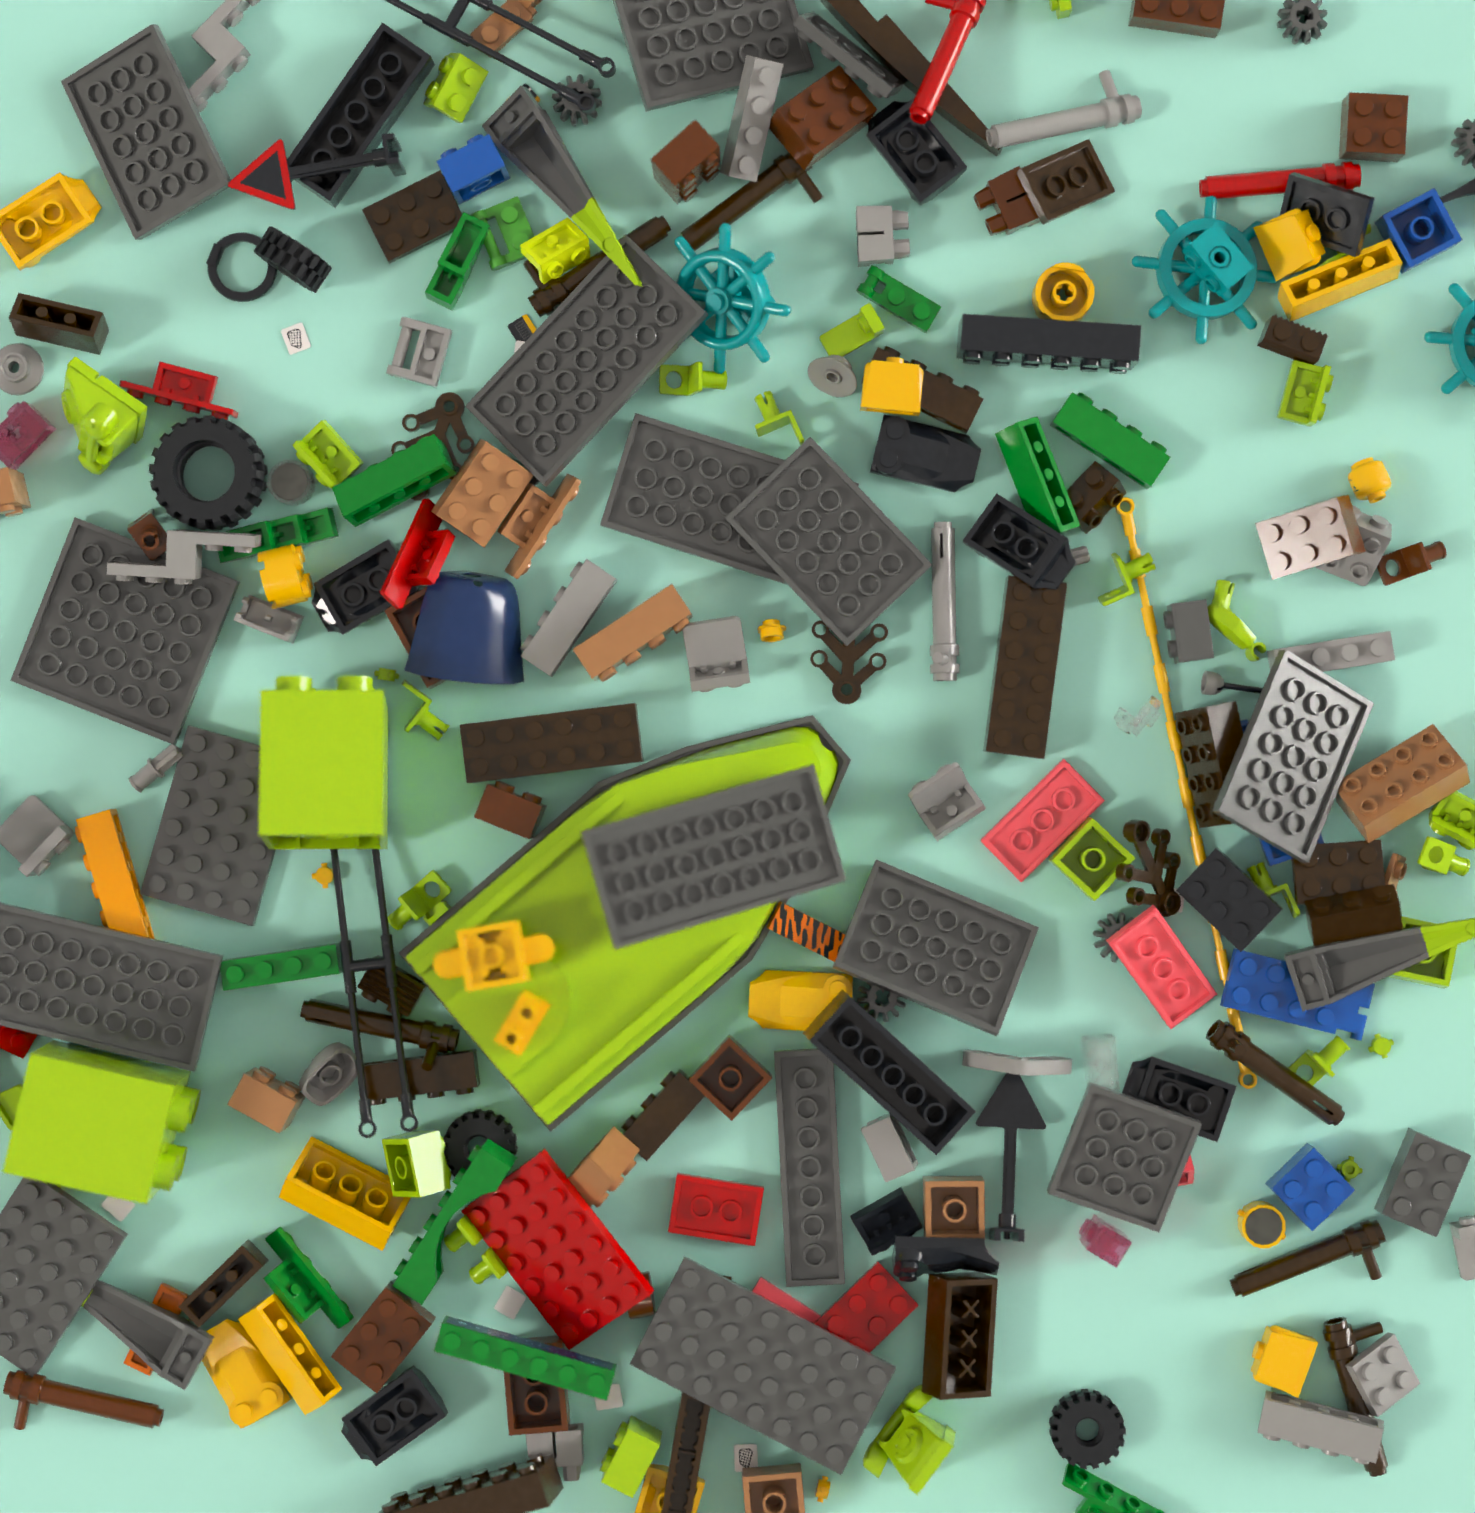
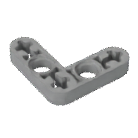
[962,1050,1072,1076]

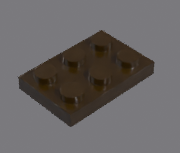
[1016,139,1115,225]
[362,170,462,264]
[1291,840,1386,905]

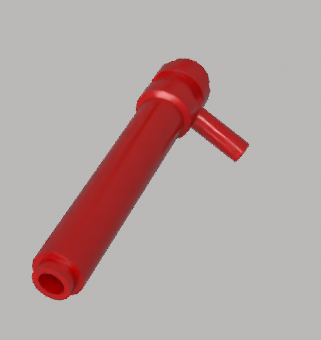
[909,0,986,124]
[1199,161,1361,199]

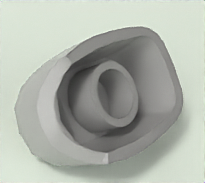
[299,1042,357,1106]

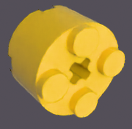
[1032,262,1095,321]
[257,544,313,609]

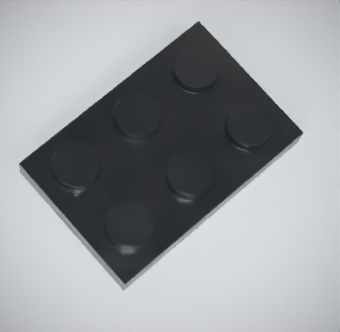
[1280,172,1374,257]
[1176,848,1283,952]

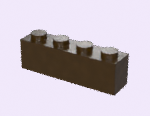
[861,346,984,434]
[356,1049,480,1105]

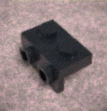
[850,1187,923,1256]

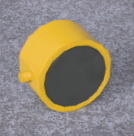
[1237,1201,1286,1248]

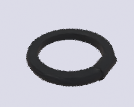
[206,232,277,302]

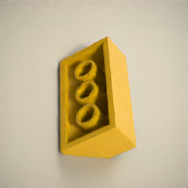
[279,1136,411,1251]

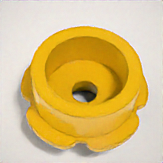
[757,619,786,642]

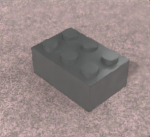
[1374,1128,1471,1237]

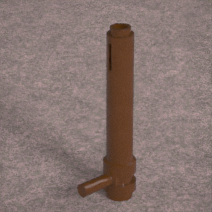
[3,1370,164,1430]

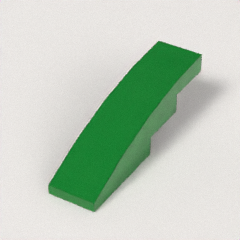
[218,508,339,563]

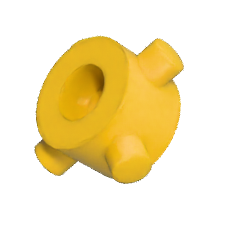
[312,863,334,888]
[815,1476,830,1503]

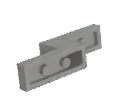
[188,0,260,113]
[107,529,261,585]

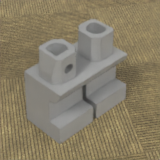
[856,206,910,267]
[526,1423,584,1481]

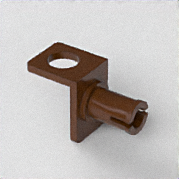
[127,509,167,561]
[1377,541,1446,586]

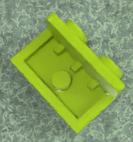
[424,53,489,123]
[1277,360,1333,427]
[292,420,364,488]
[1429,791,1475,850]

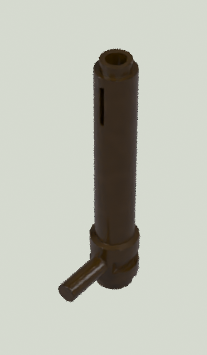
[681,153,824,251]
[523,216,671,317]
[300,999,460,1071]
[1206,1019,1345,1126]
[1229,1220,1386,1297]
[1322,1317,1388,1477]

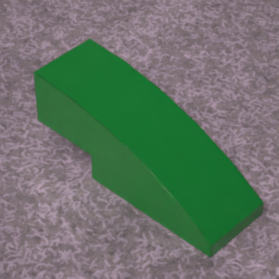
[425,212,490,311]

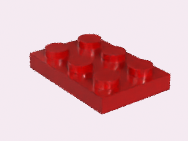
[668,1173,764,1246]
[814,1261,919,1353]

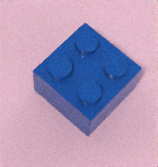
[436,134,510,205]
[1374,188,1462,274]
[1265,1143,1355,1231]

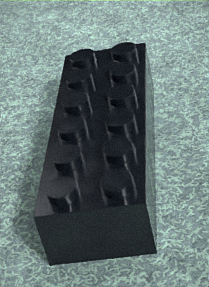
[287,22,435,208]
[956,314,1141,374]
[803,989,976,1155]

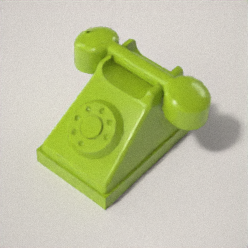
[61,357,148,475]
[863,1384,956,1495]

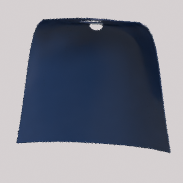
[404,571,524,684]

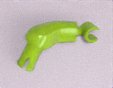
[1207,580,1266,662]

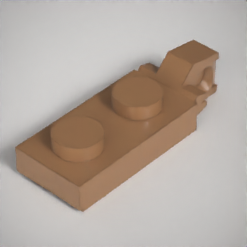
[470,0,542,58]

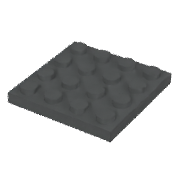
[1047,1082,1202,1232]

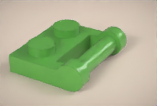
[471,196,535,271]

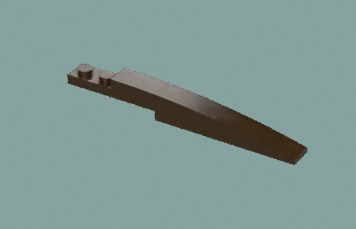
[820,0,1003,157]
[661,1275,732,1513]

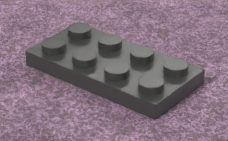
[793,11,905,98]

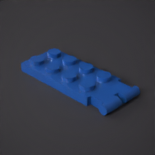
[1220,949,1375,1041]

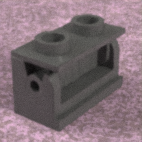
[1163,599,1214,663]

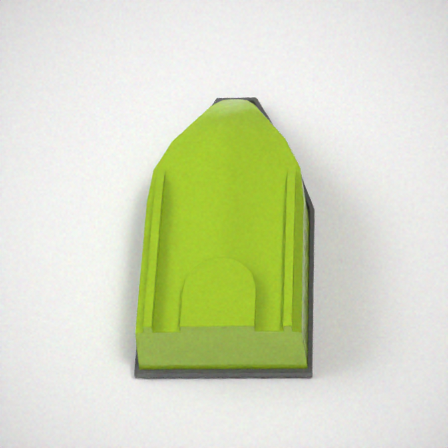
[399,715,851,1132]

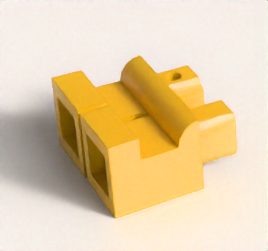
[493,989,551,1056]

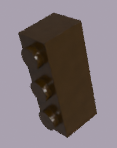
[9,293,109,355]
[1304,884,1403,946]
[621,1069,705,1161]
[179,1239,269,1328]

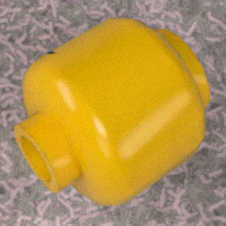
[1348,457,1391,503]

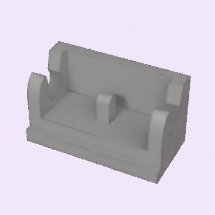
[234,595,304,643]
[861,1113,919,1182]

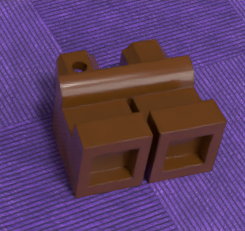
[973,166,1040,236]

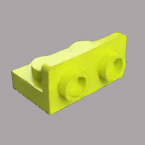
[520,217,591,284]

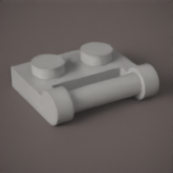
[386,317,452,388]

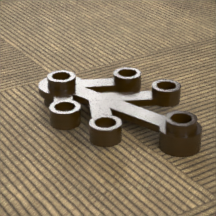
[391,392,475,501]
[810,621,888,704]
[1115,819,1181,917]

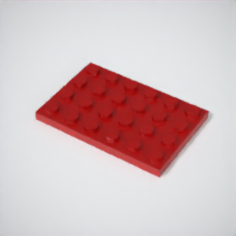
[461,1149,654,1350]

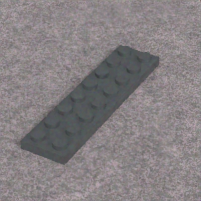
[774,1049,845,1287]

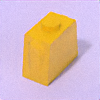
[1253,208,1326,282]
[860,357,924,416]
[1251,1325,1318,1398]

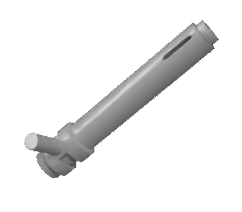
[986,70,1142,149]
[930,522,960,681]

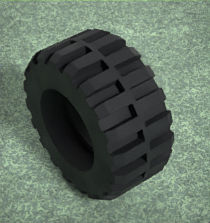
[149,415,268,531]

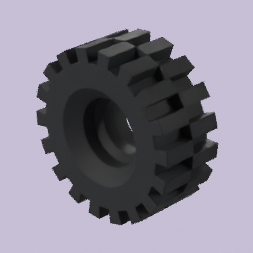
[254,226,332,293]
[443,1109,518,1177]
[1049,1389,1126,1469]

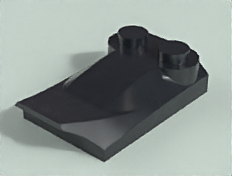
[866,99,967,205]
[870,415,981,493]
[963,493,1076,590]
[311,539,420,635]
[1122,1056,1237,1142]
[892,1236,999,1282]
[341,1365,448,1466]

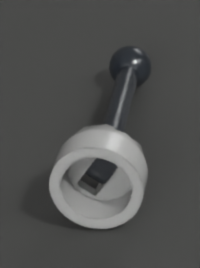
[1201,671,1263,695]

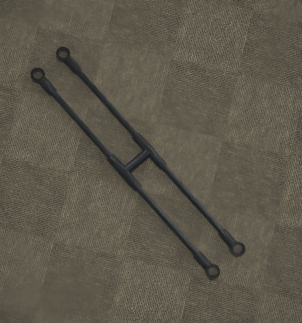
[384,0,616,114]
[330,849,419,1138]

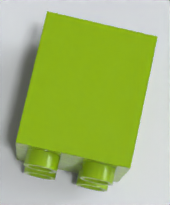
[259,675,388,850]
[2,1040,201,1204]

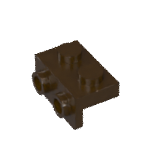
[1067,461,1126,534]

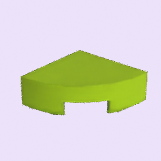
[423,900,452,926]

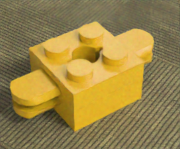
[433,920,556,992]

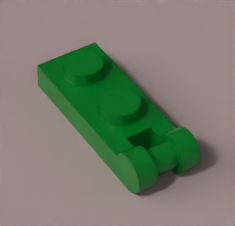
[856,265,941,333]

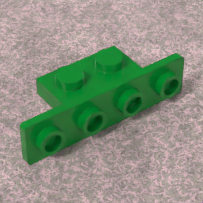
[263,1227,354,1329]
[1062,1463,1164,1513]

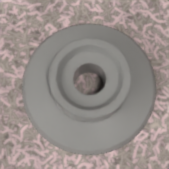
[0,343,44,395]
[808,355,857,397]

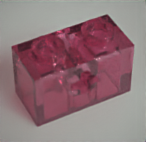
[0,401,56,470]
[1079,1214,1132,1268]

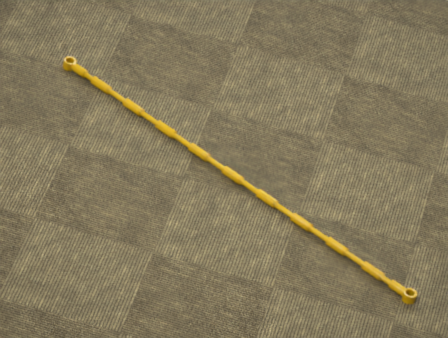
[1116,497,1257,1089]

